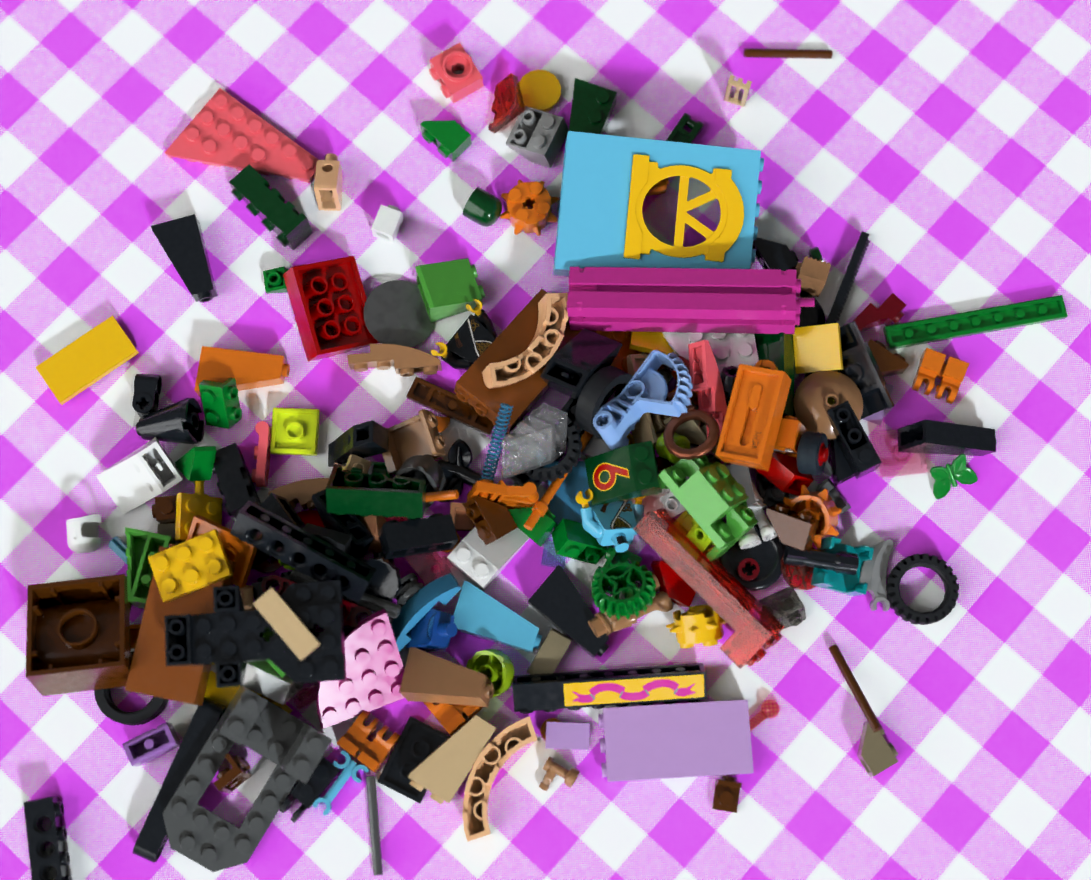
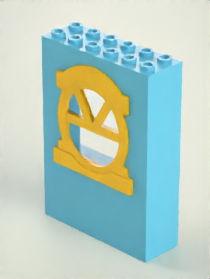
[553,131,764,277]

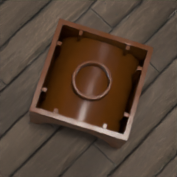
[25,574,133,696]

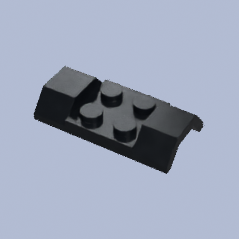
[834,321,895,420]

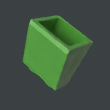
[415,258,485,323]

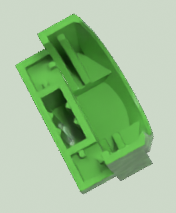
[655,455,758,562]

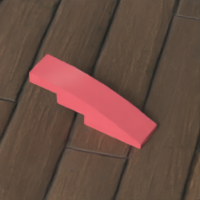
[688,340,727,438]

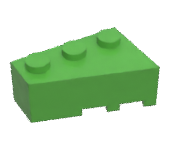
[125,527,177,609]

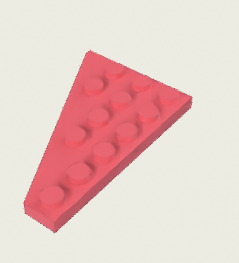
[165,88,319,183]

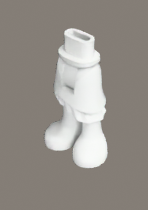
[739,480,778,549]

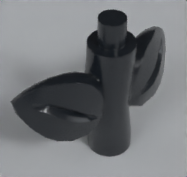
[436,439,482,502]

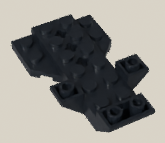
[165,580,346,688]

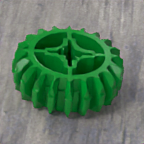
[591,559,656,620]

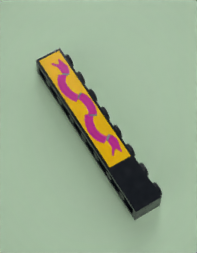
[512,663,707,714]

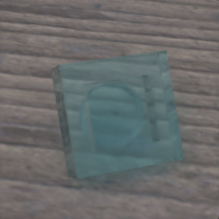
[541,541,566,569]

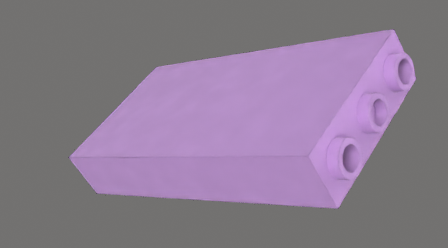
[598,699,754,782]

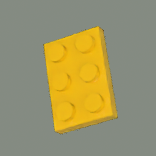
[148,529,233,603]

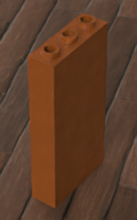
[454,289,594,434]
[125,544,236,706]

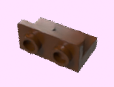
[213,753,252,794]

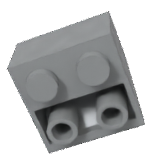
[505,106,569,168]

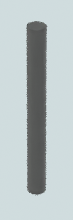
[366,776,383,876]

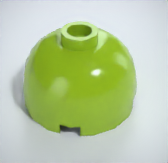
[466,649,515,697]

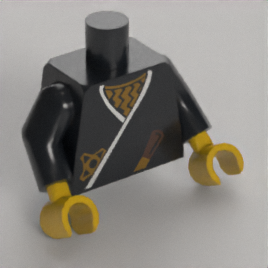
[431,298,497,370]

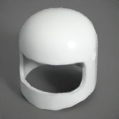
[66,514,102,553]

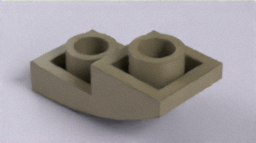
[527,628,572,675]

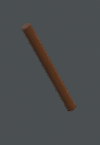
[743,48,832,59]
[829,645,882,732]

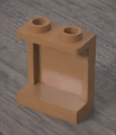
[382,409,446,475]

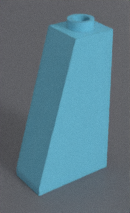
[454,581,542,653]

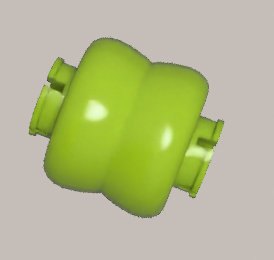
[656,432,690,464]

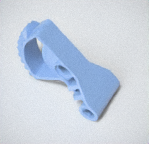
[593,350,693,451]

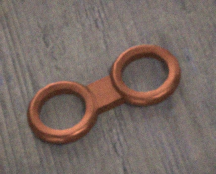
[657,356,720,460]

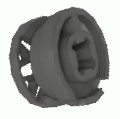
[394,573,425,608]

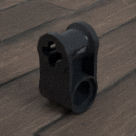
[132,374,162,417]

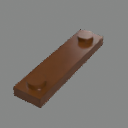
[406,376,494,436]

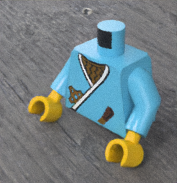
[575,489,646,553]

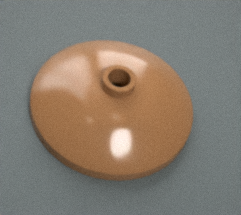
[794,370,863,439]

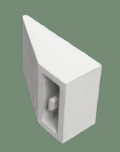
[96,437,183,514]

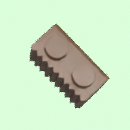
[794,256,831,297]

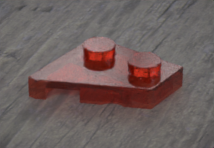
[488,73,525,133]

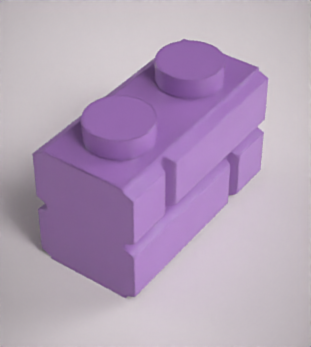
[122,722,181,767]

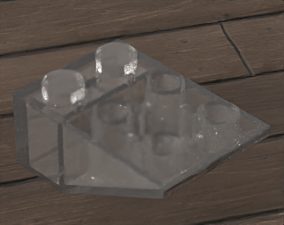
[501,403,568,479]

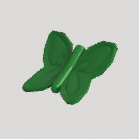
[930,454,978,500]

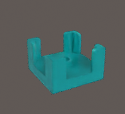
[811,537,874,596]

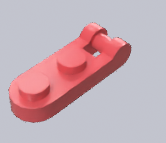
[252,421,271,488]

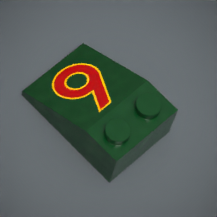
[585,441,662,506]

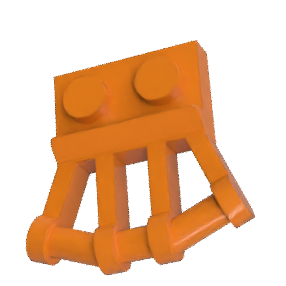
[466,479,539,509]

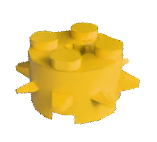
[666,604,731,649]

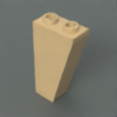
[407,715,496,805]

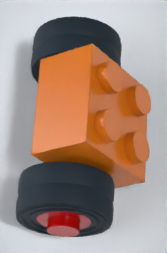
[773,415,829,475]

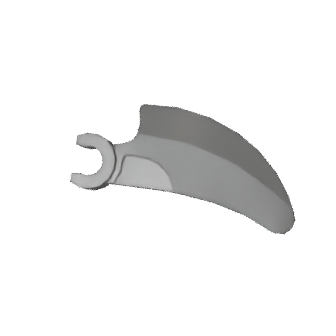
[859,539,894,612]

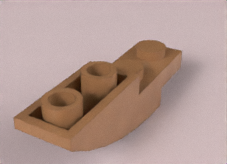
[347,343,442,377]
[267,478,329,510]

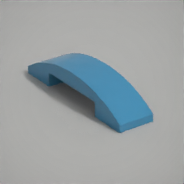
[390,573,462,652]

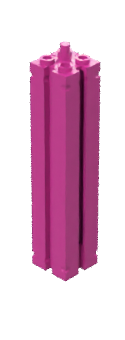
[567,267,815,334]

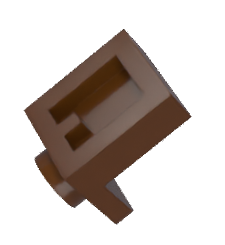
[712,776,742,813]

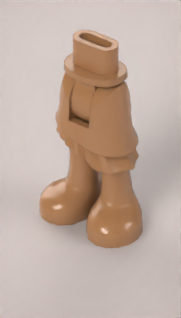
[588,572,673,638]

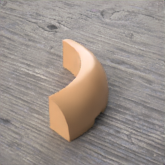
[482,293,568,389]
[463,716,538,842]

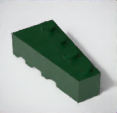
[569,78,617,134]
[229,165,313,250]
[326,464,426,519]

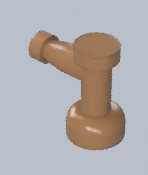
[539,756,580,791]

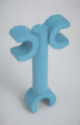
[313,750,370,815]

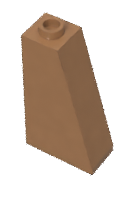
[399,647,494,707]

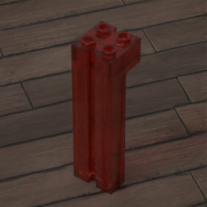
[633,508,786,669]

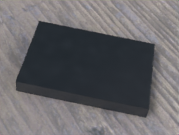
[377,716,450,804]

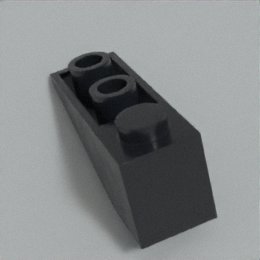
[826,401,882,479]
[328,420,389,467]

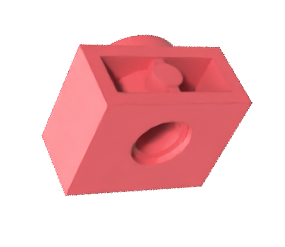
[429,42,484,104]

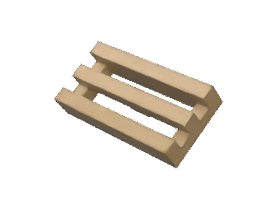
[724,75,752,107]

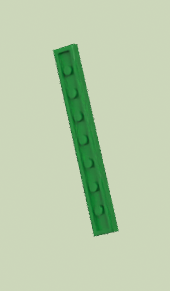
[883,295,1068,350]

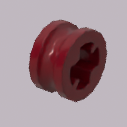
[738,558,760,581]

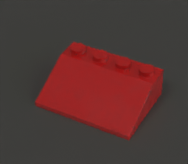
[283,256,379,362]

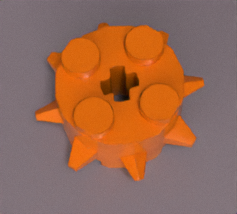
[500,180,559,236]
[783,485,842,549]

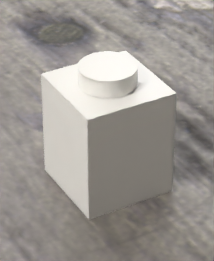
[371,205,404,243]

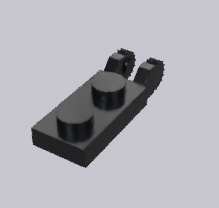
[279,756,340,823]

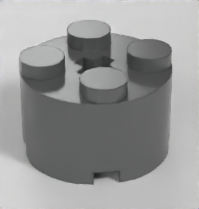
[394,454,446,509]

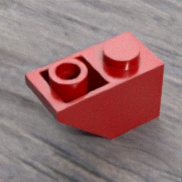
[756,452,814,496]
[651,558,701,607]

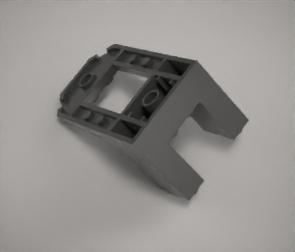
[162,686,332,872]

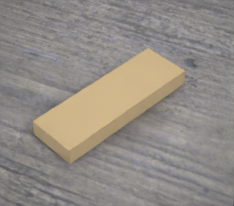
[253,587,321,661]

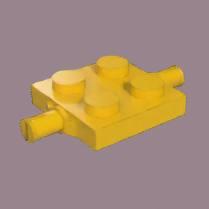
[175,481,223,542]

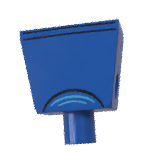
[405,608,457,652]

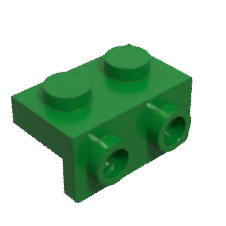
[199,378,242,429]

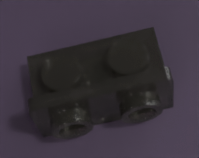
[749,586,806,638]

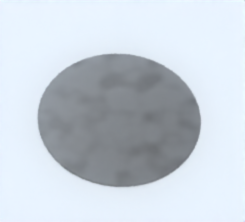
[364,280,436,347]

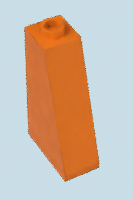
[194,346,290,396]

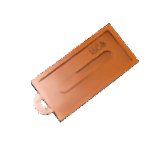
[715,360,792,471]

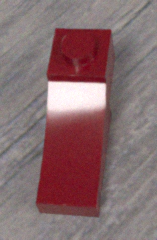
[852,293,906,333]

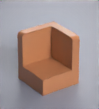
[450,502,475,531]

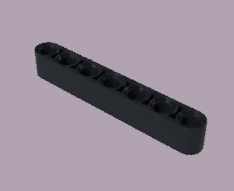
[132,697,226,863]

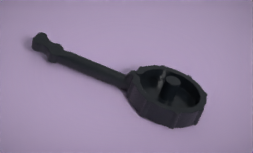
[362,557,402,602]

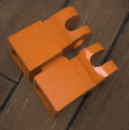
[911,348,970,404]
[423,702,484,736]
[337,711,401,773]

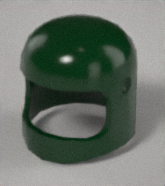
[463,187,502,227]

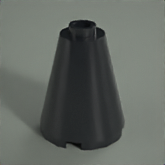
[136,398,205,444]

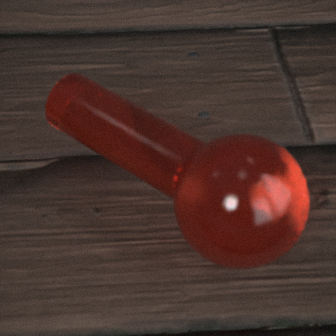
[749,699,780,732]

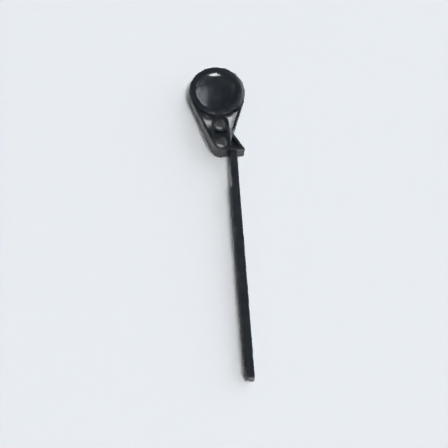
[718,231,870,591]

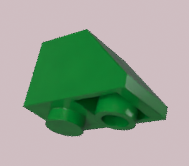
[420,121,472,162]
[552,518,608,565]

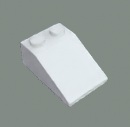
[447,527,530,591]

